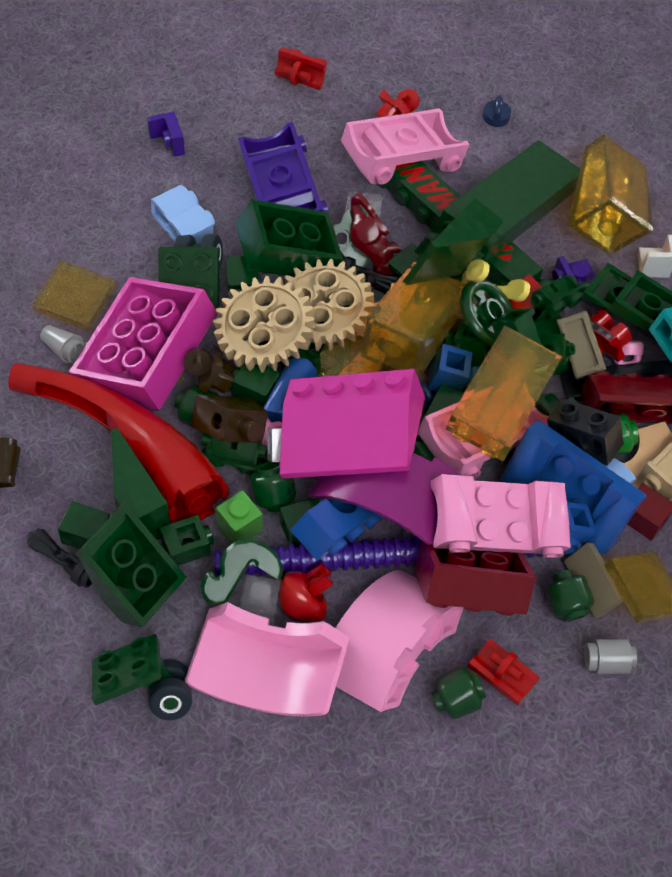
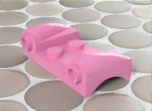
[341,108,470,185]
[417,377,549,480]
[430,474,571,558]

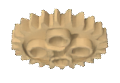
[282,259,375,351]
[213,276,316,372]

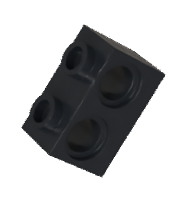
[547,398,624,466]

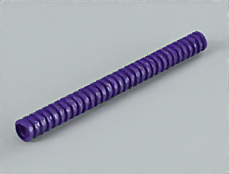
[213,536,543,578]

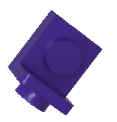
[147,111,185,156]
[552,256,596,291]

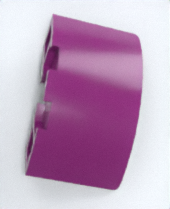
[309,451,462,545]

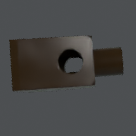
[191,395,268,443]

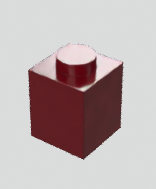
[627,483,672,541]

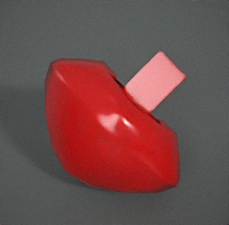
[279,563,333,623]

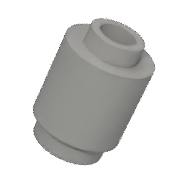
[584,639,637,674]

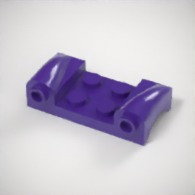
[238,122,329,212]

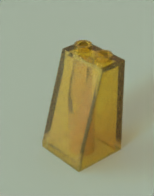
[568,134,653,255]
[361,262,465,379]
[446,326,562,461]

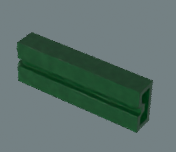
[434,140,584,262]

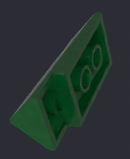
[582,263,672,341]

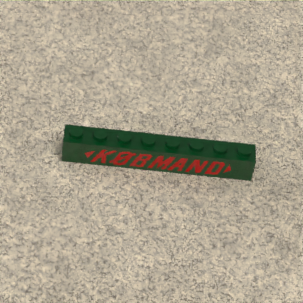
[378,161,543,286]

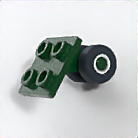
[158,234,223,309]
[91,634,192,720]

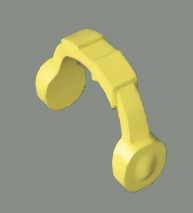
[461,259,530,302]

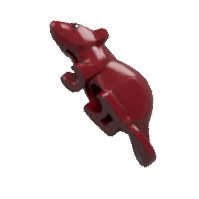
[350,193,402,279]

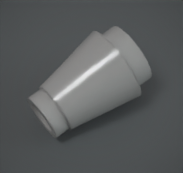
[40,325,86,364]

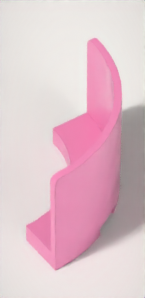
[336,570,463,712]
[185,602,350,717]

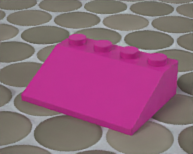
[69,277,217,411]
[280,369,425,479]

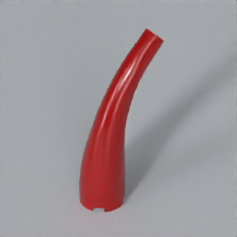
[8,363,229,523]

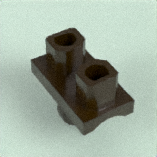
[184,344,234,394]

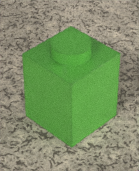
[216,490,263,543]

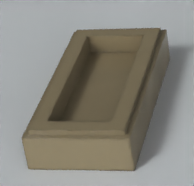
[556,311,606,380]
[564,543,626,618]

